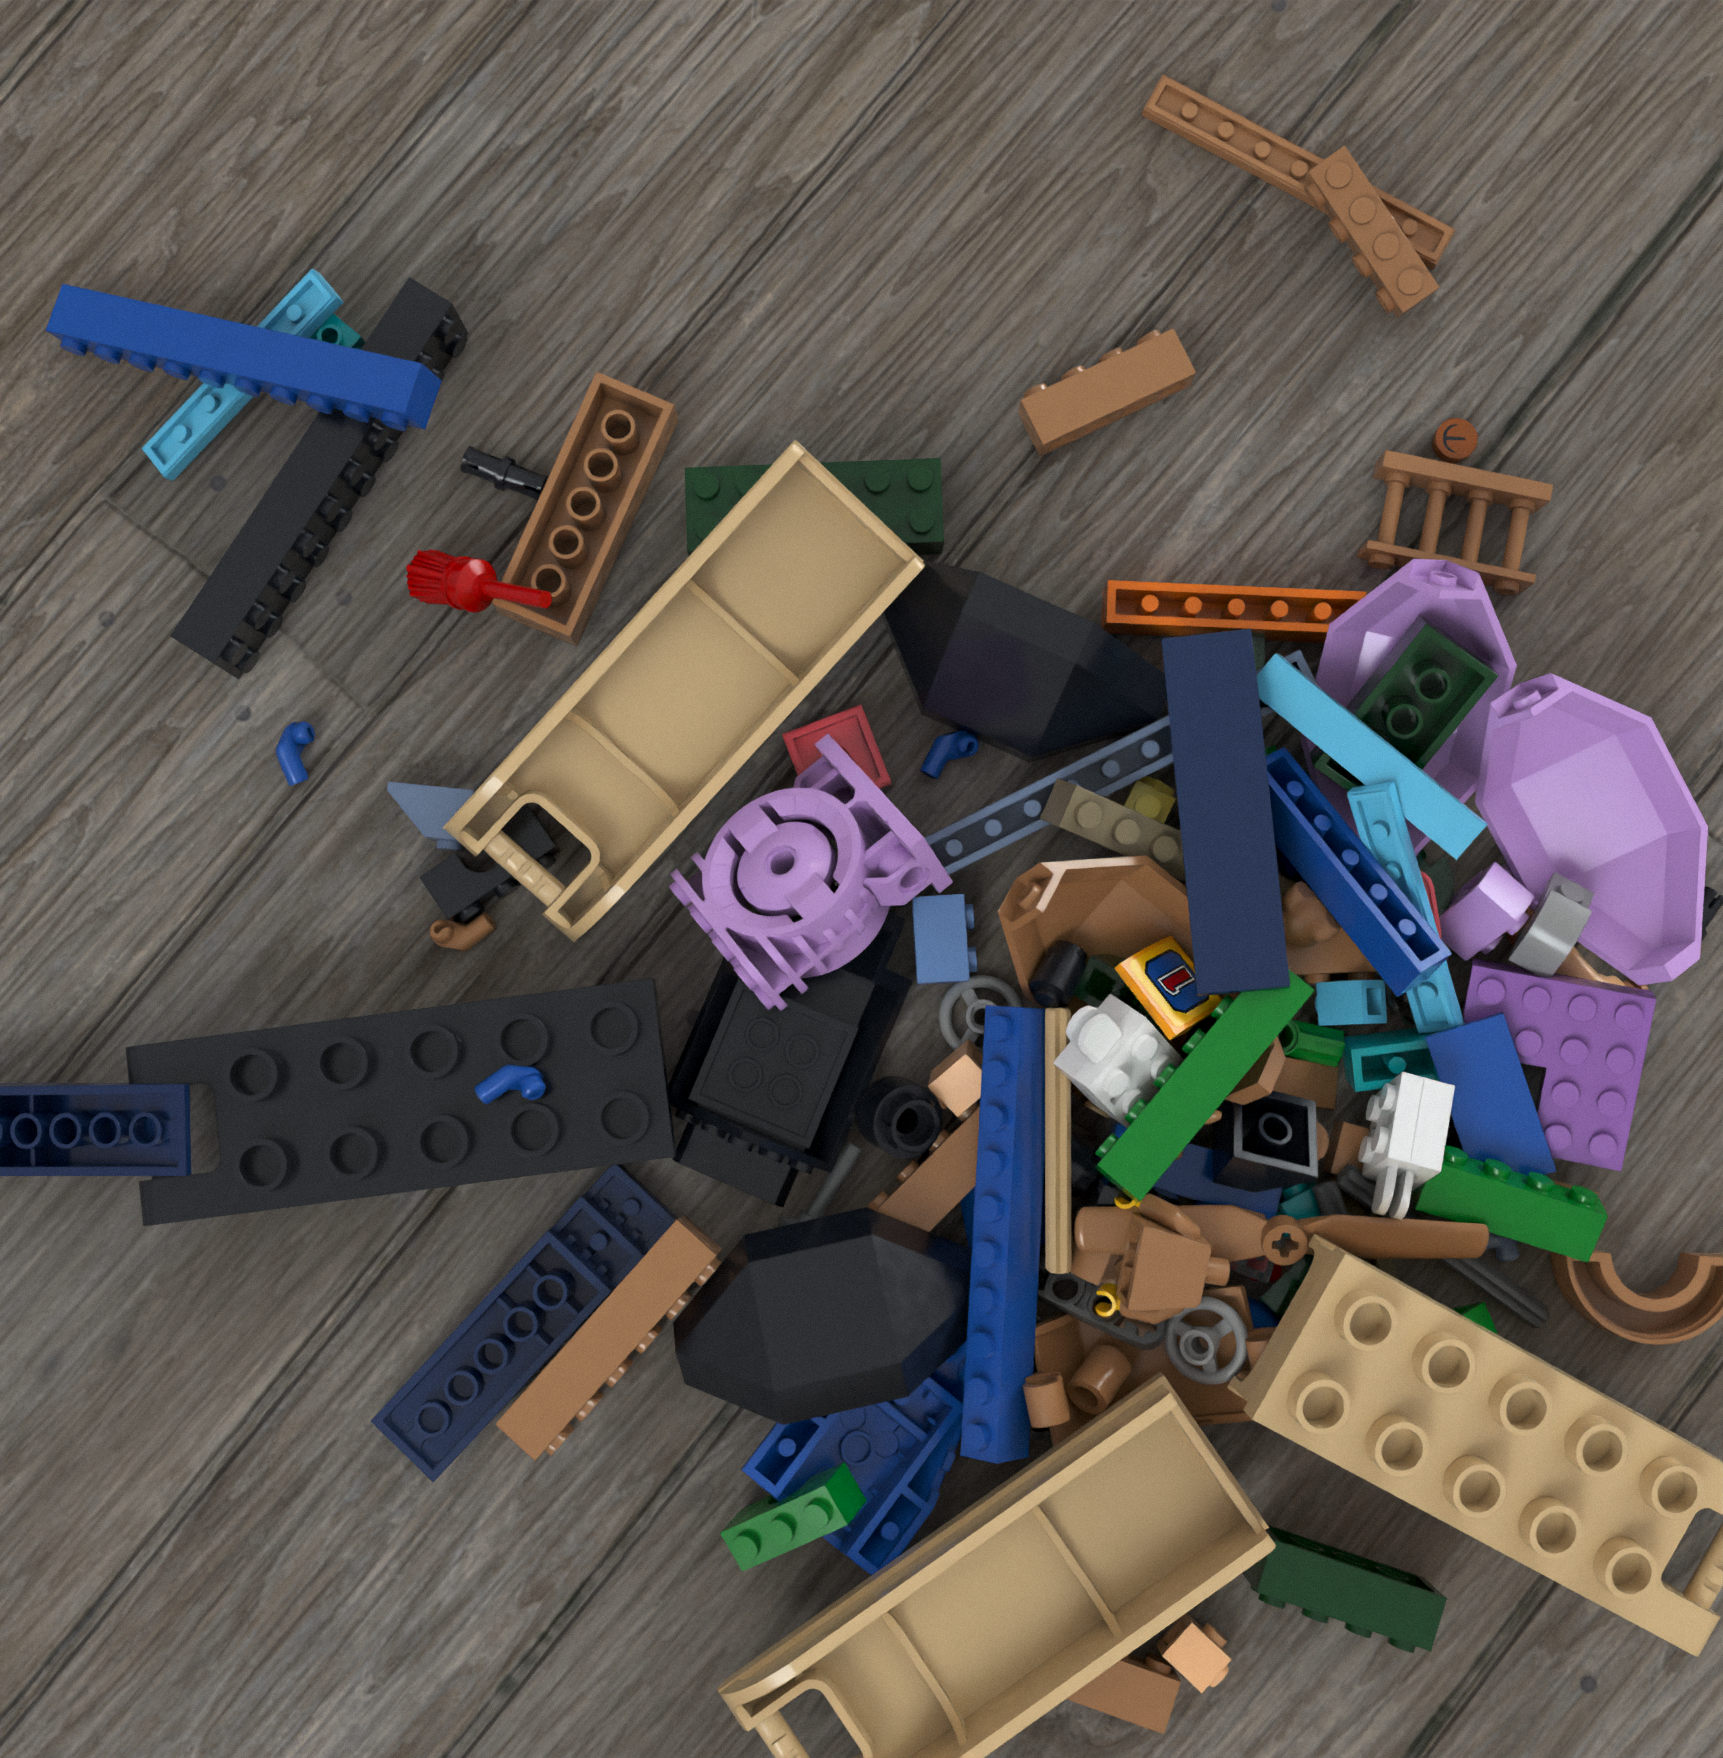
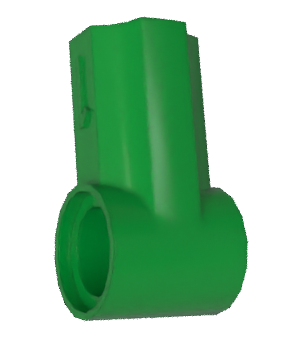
[1280,1019,1345,1068]

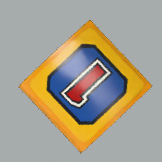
[1114,935,1222,1040]

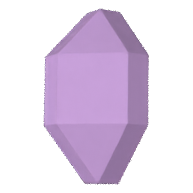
[1300,559,1517,855]
[1475,673,1708,985]

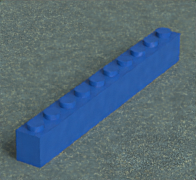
[46,284,442,431]
[960,1005,1046,1464]

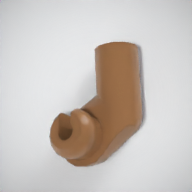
[429,912,497,951]

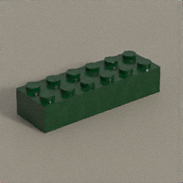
[685,458,944,556]

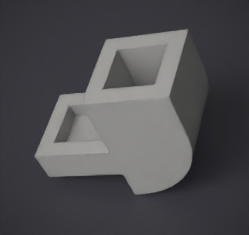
[1508,872,1594,978]

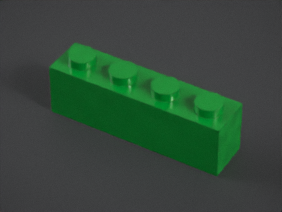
[1411,1145,1608,1263]

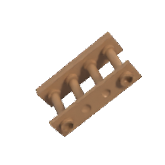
[1357,450,1553,595]

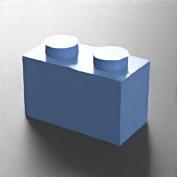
[911,894,977,985]

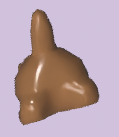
[1281,880,1340,948]

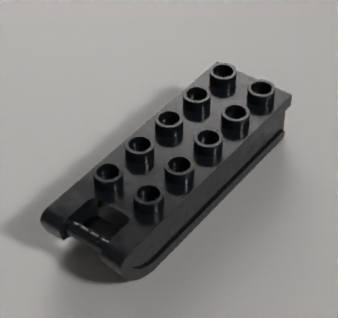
[125,978,677,1226]

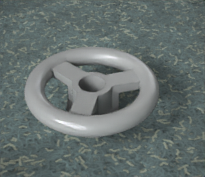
[939,975,1023,1053]
[1164,1296,1249,1385]

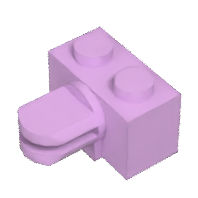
[1438,862,1535,961]

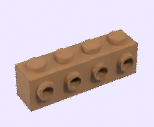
[1304,145,1440,319]
[1018,328,1196,457]

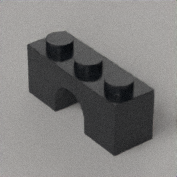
[419,804,561,923]

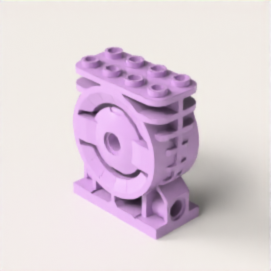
[669,734,953,1011]

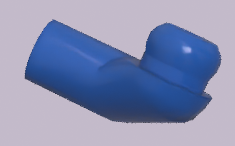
[275,721,315,786]
[919,730,979,780]
[474,1064,546,1105]

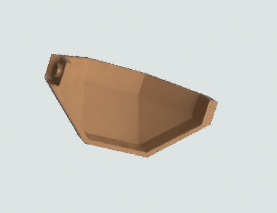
[998,855,1286,1105]

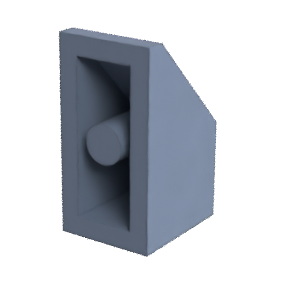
[387,781,475,852]

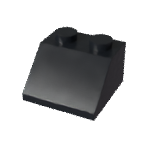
[1212,1091,1318,1192]

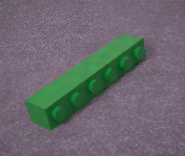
[1095,969,1315,1203]

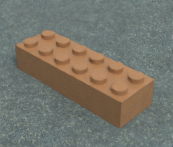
[492,372,679,647]
[495,1214,723,1460]

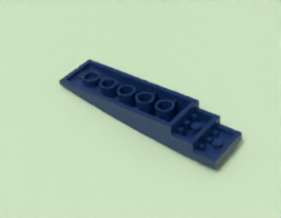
[1161,629,1290,996]
[0,1083,191,1176]
[371,1164,678,1482]

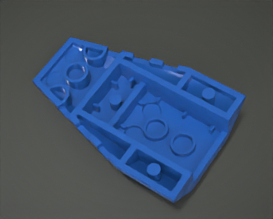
[741,1341,967,1576]

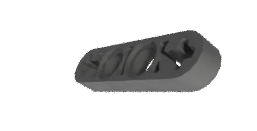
[1037,1253,1166,1350]

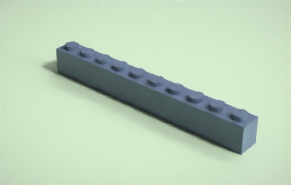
[925,650,1317,875]

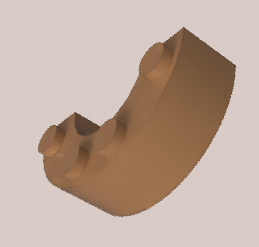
[1550,1249,1723,1345]

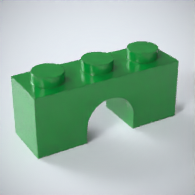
[720,1462,867,1572]

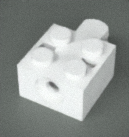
[1053,994,1183,1128]
[1358,1072,1455,1220]

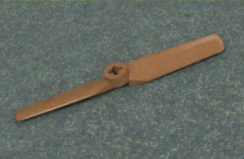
[1074,1205,1489,1266]

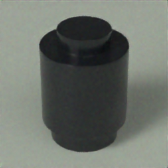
[1029,941,1088,1008]

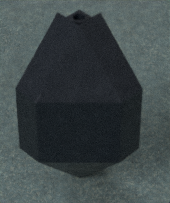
[881,561,1167,763]
[673,1207,972,1425]

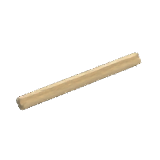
[1045,1007,1072,1274]

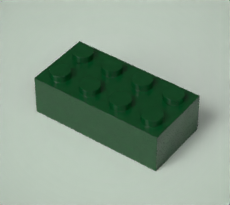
[1310,614,1499,791]
[1242,1524,1447,1653]

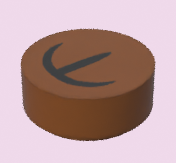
[1432,418,1478,463]

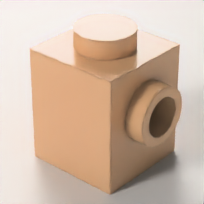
[927,1039,983,1117]
[1156,1613,1232,1693]

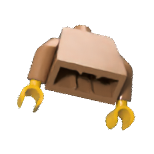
[1095,1193,1230,1324]

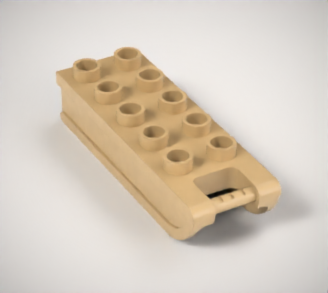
[443,440,925,943]
[1227,1233,1723,1657]
[717,1372,1276,1758]

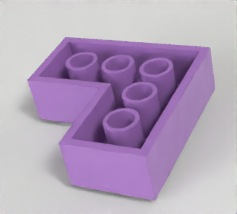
[1462,958,1656,1171]

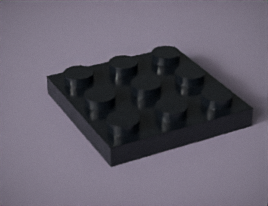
[688,978,859,1149]

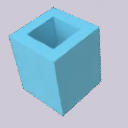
[1315,980,1387,1026]

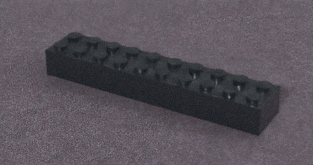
[171,277,468,679]

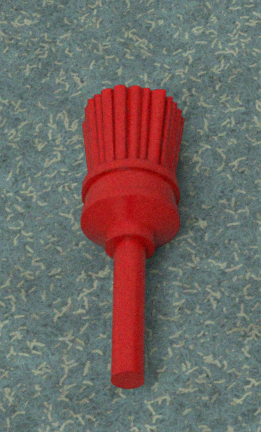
[406,549,552,613]

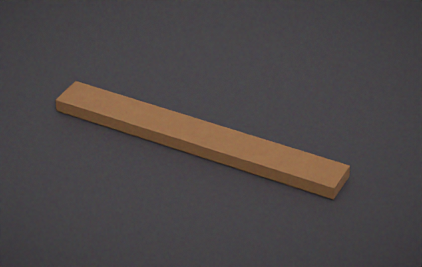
[1141,75,1456,270]

